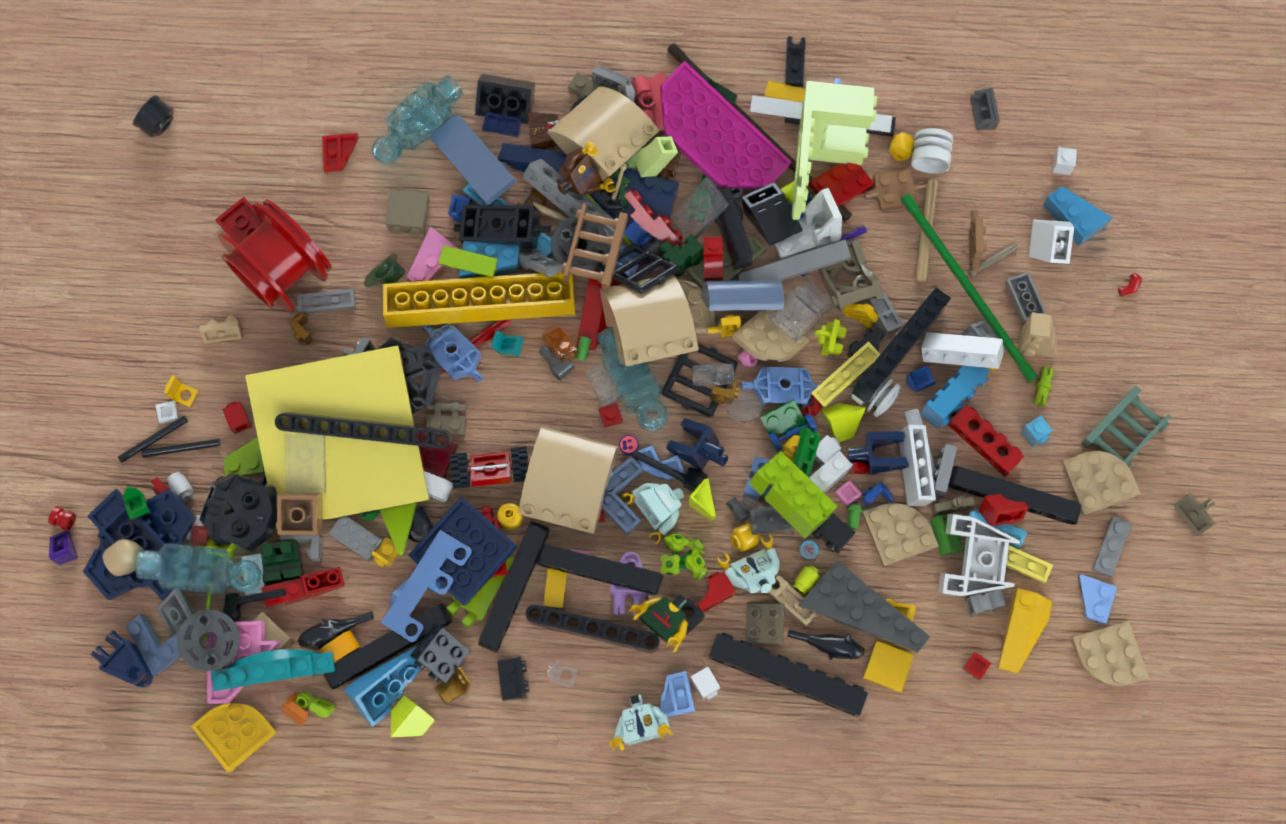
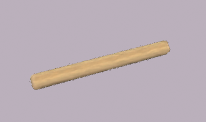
[916,179,937,283]

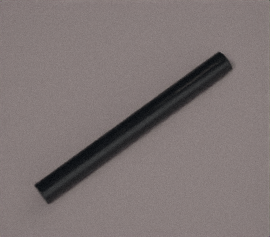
[118,415,189,463]
[142,439,221,458]

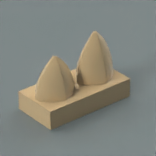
[200,314,242,344]

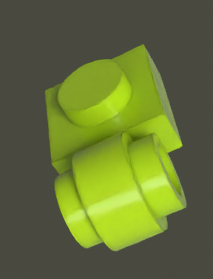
[295,691,336,718]

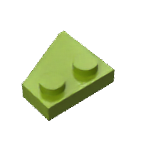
[223,437,265,477]

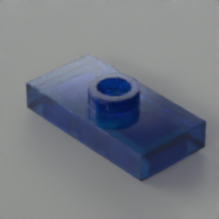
[482,112,522,137]

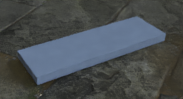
[429,113,517,205]

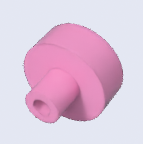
[738,349,758,367]

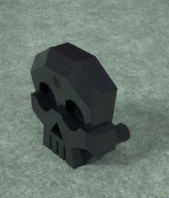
[378,337,442,414]
[199,473,277,552]

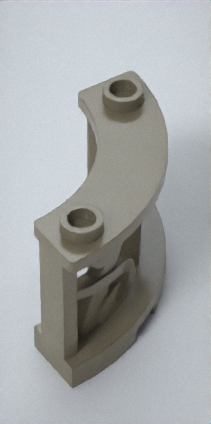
[818,238,884,311]

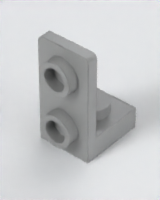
[280,535,323,563]

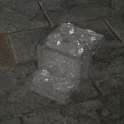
[767,280,833,342]

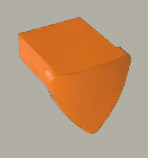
[282,691,308,726]

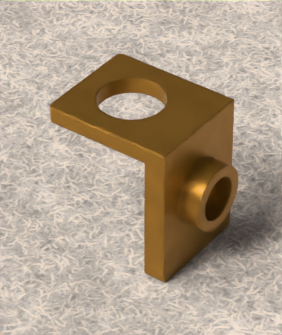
[435,666,471,704]

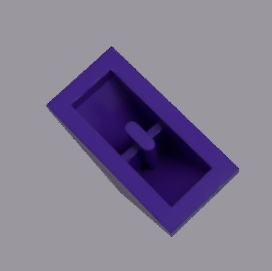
[49,531,78,565]

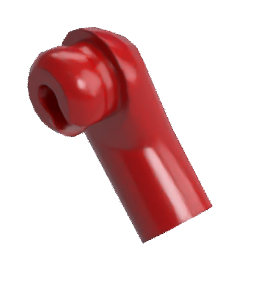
[1118,273,1142,297]
[802,395,822,418]

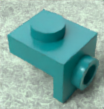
[491,331,524,356]

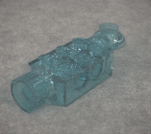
[372,76,463,163]
[596,327,668,431]
[136,543,262,594]

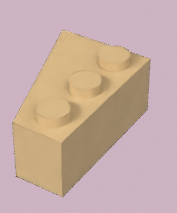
[1018,313,1057,358]

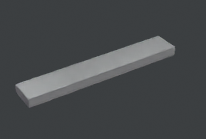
[738,239,851,281]

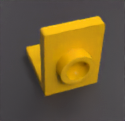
[164,375,199,408]

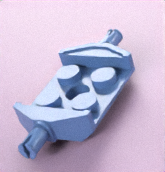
[423,325,484,383]
[741,367,820,407]

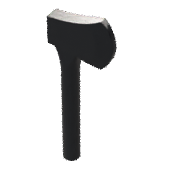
[632,450,708,492]
[222,588,286,622]

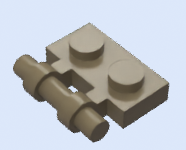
[426,401,467,437]

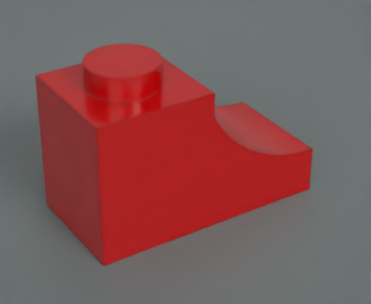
[703,237,723,281]
[978,494,1029,526]
[697,572,736,613]

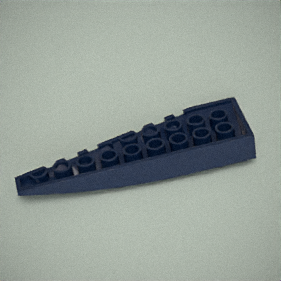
[498,143,679,238]

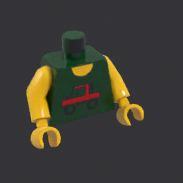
[628,594,688,653]

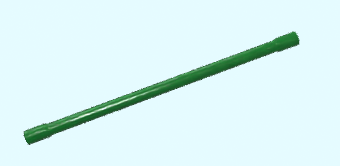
[900,193,1038,383]

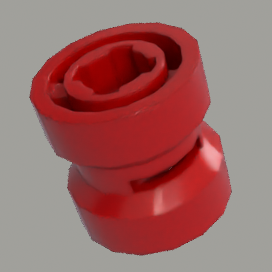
[48,506,76,531]

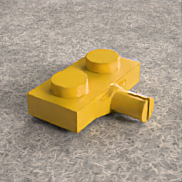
[841,302,879,329]
[707,315,741,338]

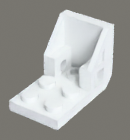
[774,188,842,260]

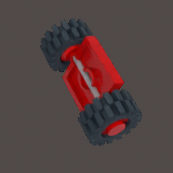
[450,446,529,489]

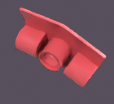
[631,71,667,132]

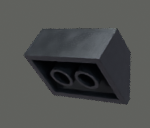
[475,74,536,124]

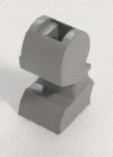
[965,590,1007,617]

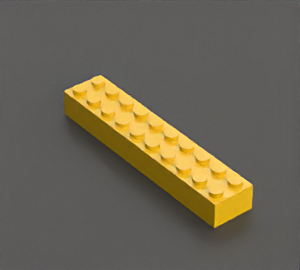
[383,272,575,328]

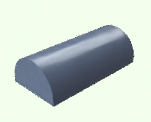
[701,280,784,311]

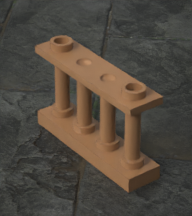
[561,204,628,290]

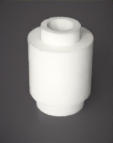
[167,472,194,502]

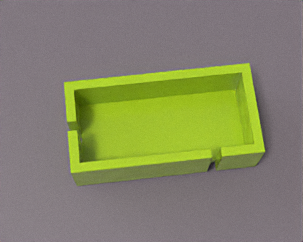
[749,451,838,539]

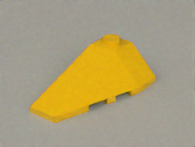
[998,588,1052,674]

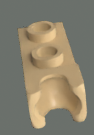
[766,575,817,627]

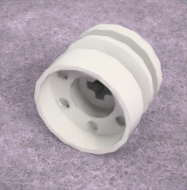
[911,128,953,174]
[851,379,902,418]

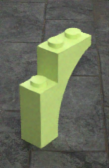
[625,136,678,177]

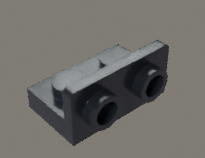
[497,656,530,701]

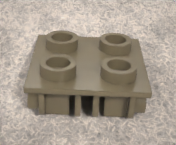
[745,604,785,646]

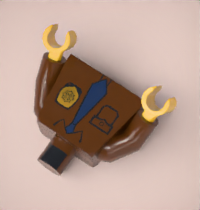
[558,142,615,195]

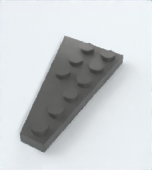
[798,560,930,653]

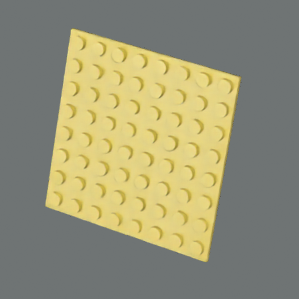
[245,345,429,529]

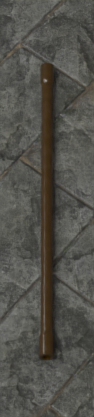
[667,43,852,222]

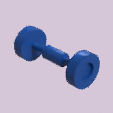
[768,414,818,452]

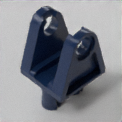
[666,418,728,471]
[848,431,909,475]
[91,630,153,688]

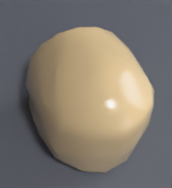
[103,539,144,576]

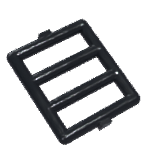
[596,243,679,294]
[661,344,738,417]

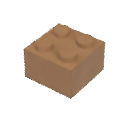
[277,493,322,535]

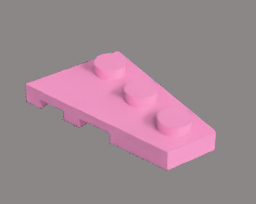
[407,226,458,282]

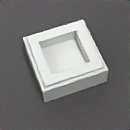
[156,401,179,425]

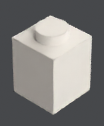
[1052,147,1077,175]
[814,435,841,467]
[690,667,720,700]

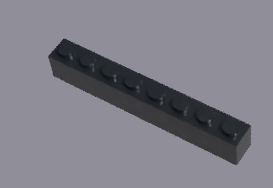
[852,287,951,404]
[708,633,868,718]

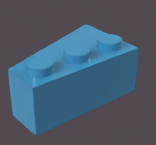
[1043,186,1112,246]
[459,241,521,279]

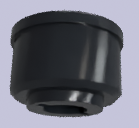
[133,95,174,138]

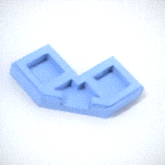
[638,445,685,481]

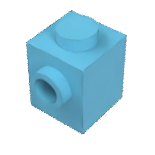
[1021,416,1053,447]

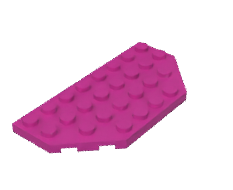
[660,61,792,189]

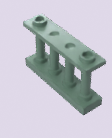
[1082,386,1171,467]

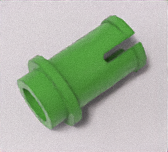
[574,336,592,361]
[847,504,863,530]

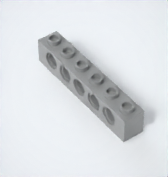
[522,159,615,237]

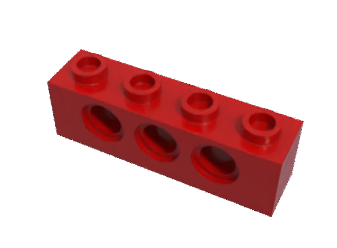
[948,404,1024,477]

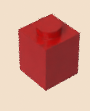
[222,401,252,434]

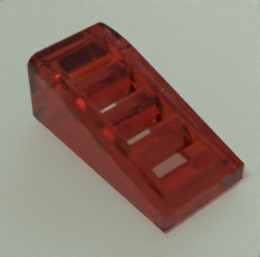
[189,526,208,547]

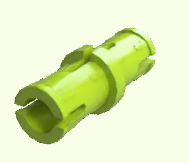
[1034,367,1054,407]

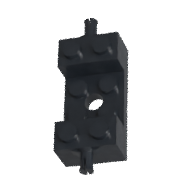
[454,205,551,248]

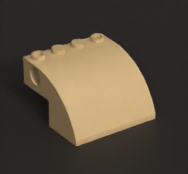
[547,87,660,181]
[600,274,699,366]
[518,427,617,534]

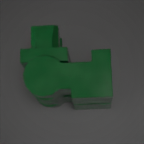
[659,234,704,277]
[260,539,304,586]

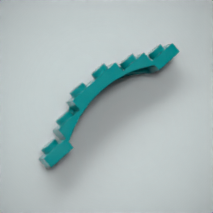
[211,649,336,691]

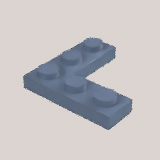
[602,456,644,535]
[126,614,192,676]

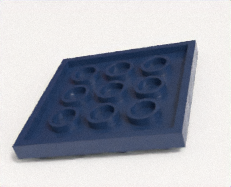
[408,497,518,607]

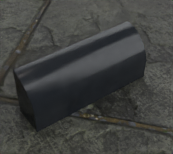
[711,187,753,270]

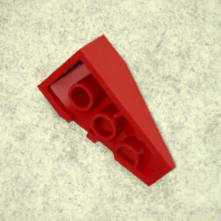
[576,270,621,351]

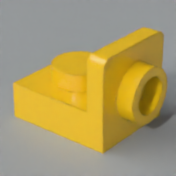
[371,537,398,568]

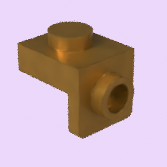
[289,312,313,345]
[710,380,740,404]

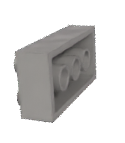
[1005,272,1047,325]
[933,444,957,498]
[328,516,383,562]

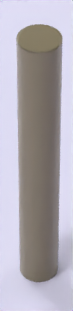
[968,243,1018,277]

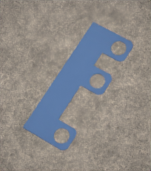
[381,530,472,642]

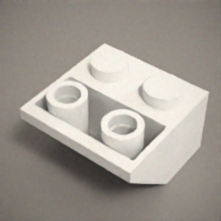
[1028,219,1074,264]

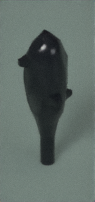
[297,611,374,649]
[787,629,865,660]

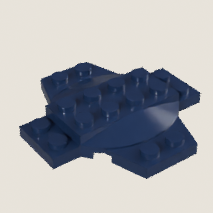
[83,489,197,601]

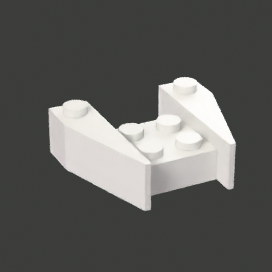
[938,514,1020,596]

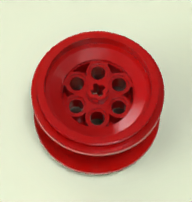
[218,199,332,313]

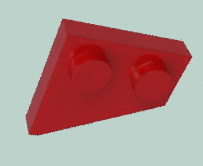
[322,133,359,172]

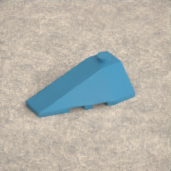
[344,646,421,727]

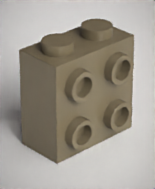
[385,189,430,236]

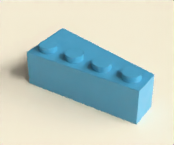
[920,365,990,430]

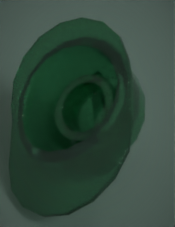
[364,254,405,287]

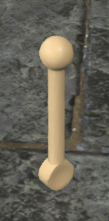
[612,163,627,200]

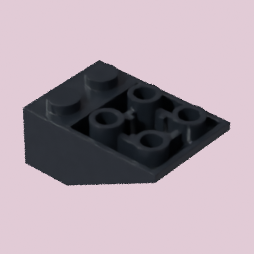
[741,182,803,246]

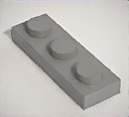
[297,289,356,314]
[1092,516,1132,578]

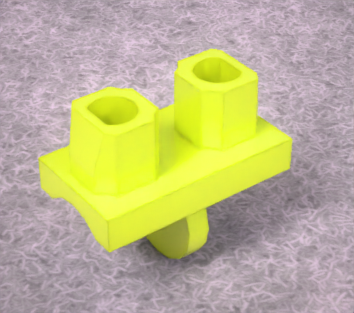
[814,319,847,356]

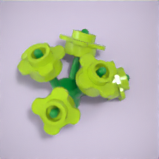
[660,533,707,581]

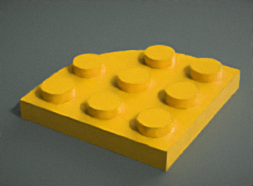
[191,703,277,773]

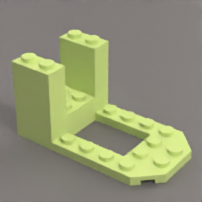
[792,81,877,220]

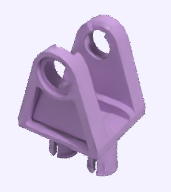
[610,552,648,616]

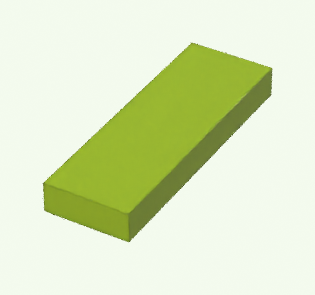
[438,245,498,278]

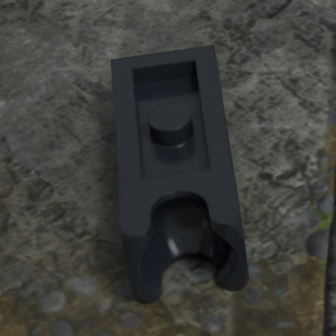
[785,36,805,87]

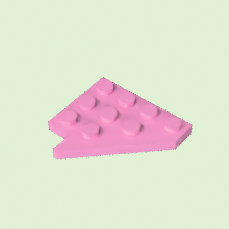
[207,621,281,704]

